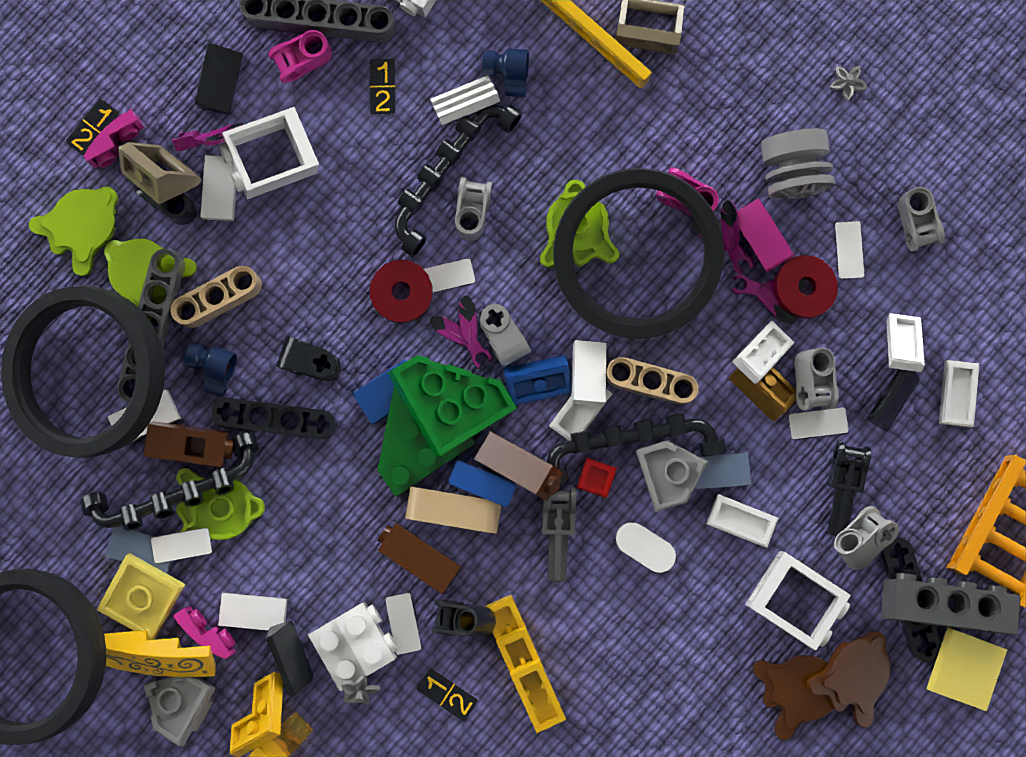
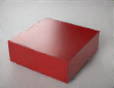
[576,458,617,498]

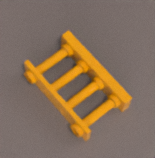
[946,455,1026,608]

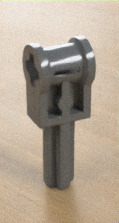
[542,488,576,582]

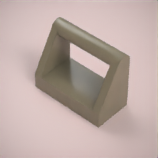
[615,0,685,55]
[118,142,201,204]

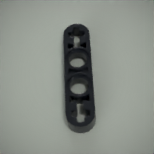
[212,398,337,440]
[881,538,941,662]

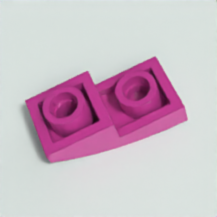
[84,109,145,168]
[737,198,794,273]
[173,606,236,659]

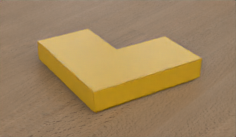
[230,671,283,757]

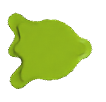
[540,180,620,268]
[29,187,119,277]
[104,239,197,325]
[176,468,265,540]

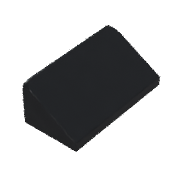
[195,43,243,115]
[867,369,920,431]
[266,621,313,697]

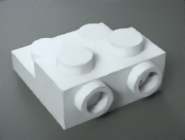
[308,601,398,691]

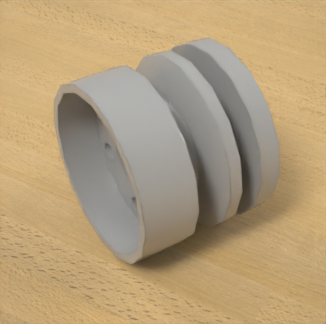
[760,128,836,199]

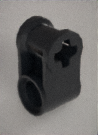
[134,187,197,225]
[276,336,341,381]
[432,599,496,636]

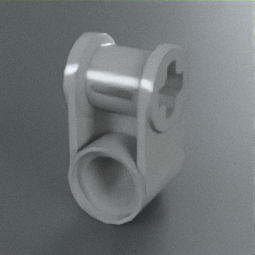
[455,177,493,241]
[898,187,945,252]
[480,304,531,368]
[794,347,839,411]
[834,506,899,570]

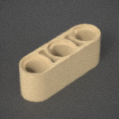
[171,266,262,328]
[606,357,698,405]
[405,486,502,534]

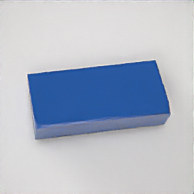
[504,355,572,405]
[353,360,407,425]
[449,461,517,507]

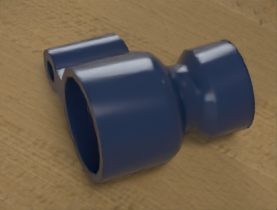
[482,48,529,97]
[184,342,237,398]

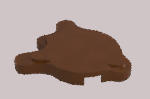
[807,630,890,727]
[752,654,833,740]

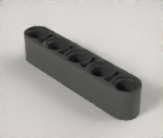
[239,0,396,43]
[117,249,185,402]

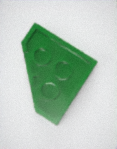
[387,355,517,457]
[377,385,475,497]

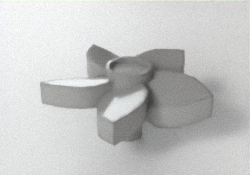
[829,66,868,102]
[341,674,380,705]

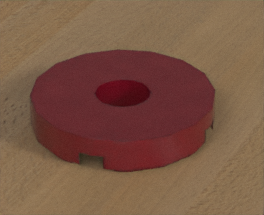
[774,255,838,319]
[370,260,433,323]

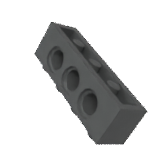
[881,573,1020,635]

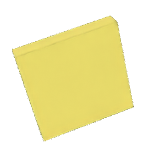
[97,553,186,640]
[926,627,1007,711]

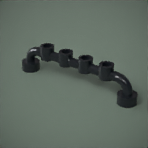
[394,105,523,257]
[547,413,727,482]
[80,433,259,531]

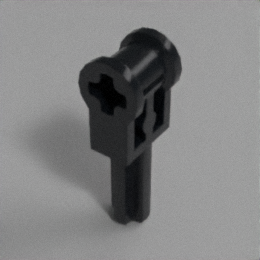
[828,441,871,536]

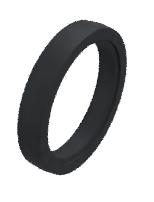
[553,168,724,339]
[1,286,165,458]
[0,569,106,745]

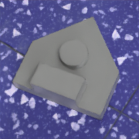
[636,440,708,512]
[144,677,216,746]

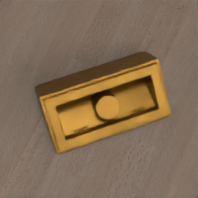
[729,367,796,421]

